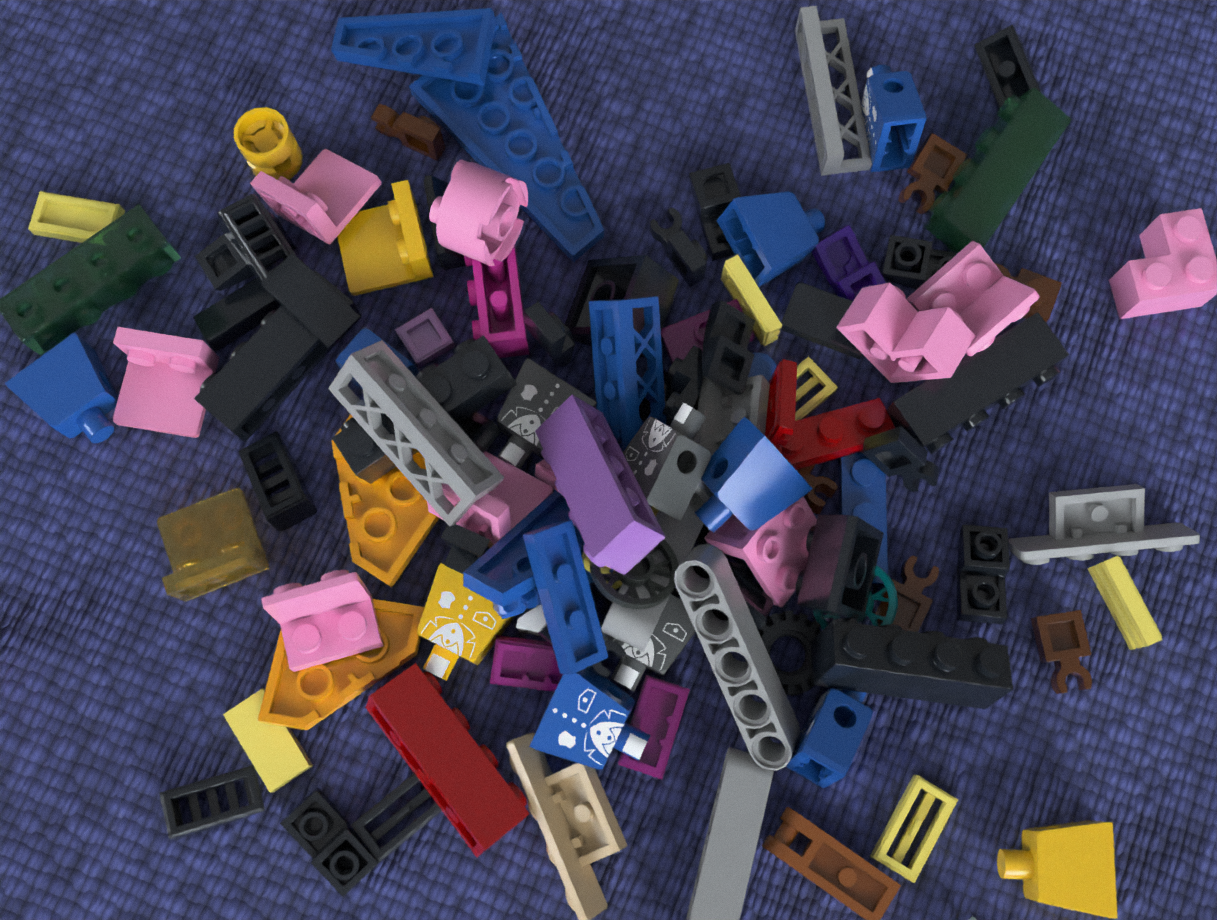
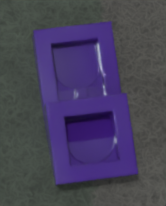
[811,225,886,301]

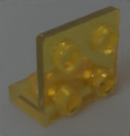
[157,488,270,602]

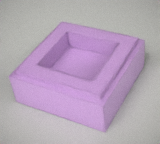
[395,308,455,368]

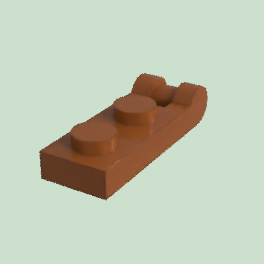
[762,806,901,920]

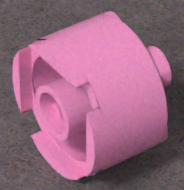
[429,160,528,266]

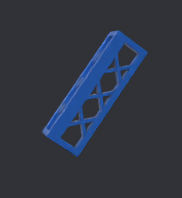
[589,296,666,452]

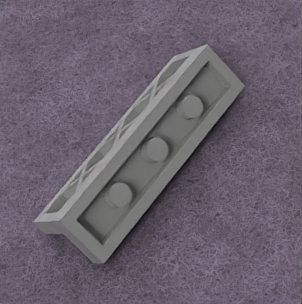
[795,6,872,176]
[328,340,505,527]

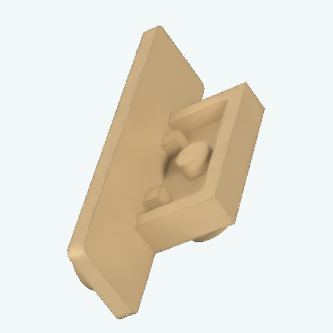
[506,732,628,920]

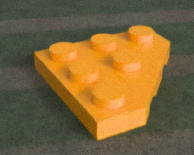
[331,414,439,588]
[258,599,425,730]

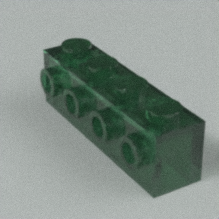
[925,87,1072,253]
[0,204,181,356]

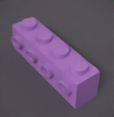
[535,394,665,575]

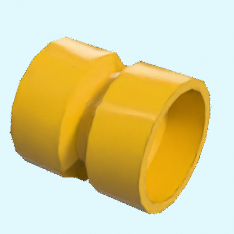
[234,107,302,180]

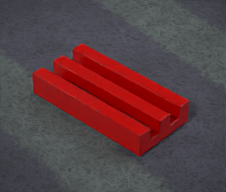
[765,359,797,453]

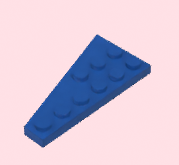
[409,12,605,263]

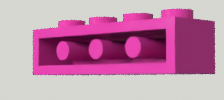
[464,244,529,358]

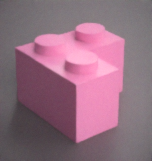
[1109,208,1217,319]
[836,282,976,383]

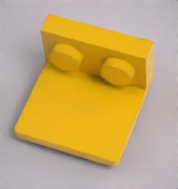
[337,180,434,296]

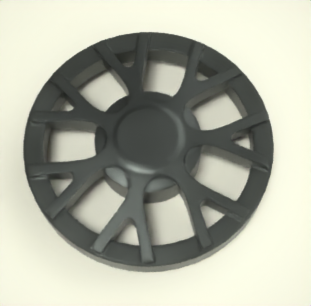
[590,539,679,609]

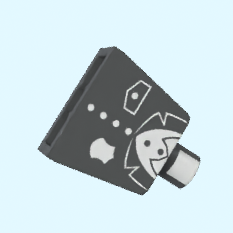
[497,358,597,469]
[623,403,711,521]
[608,594,696,692]

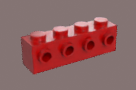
[365,663,530,857]

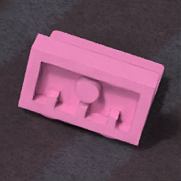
[250,149,382,245]
[906,241,1040,356]
[113,327,219,438]
[427,451,553,545]
[704,496,817,607]
[261,570,384,672]

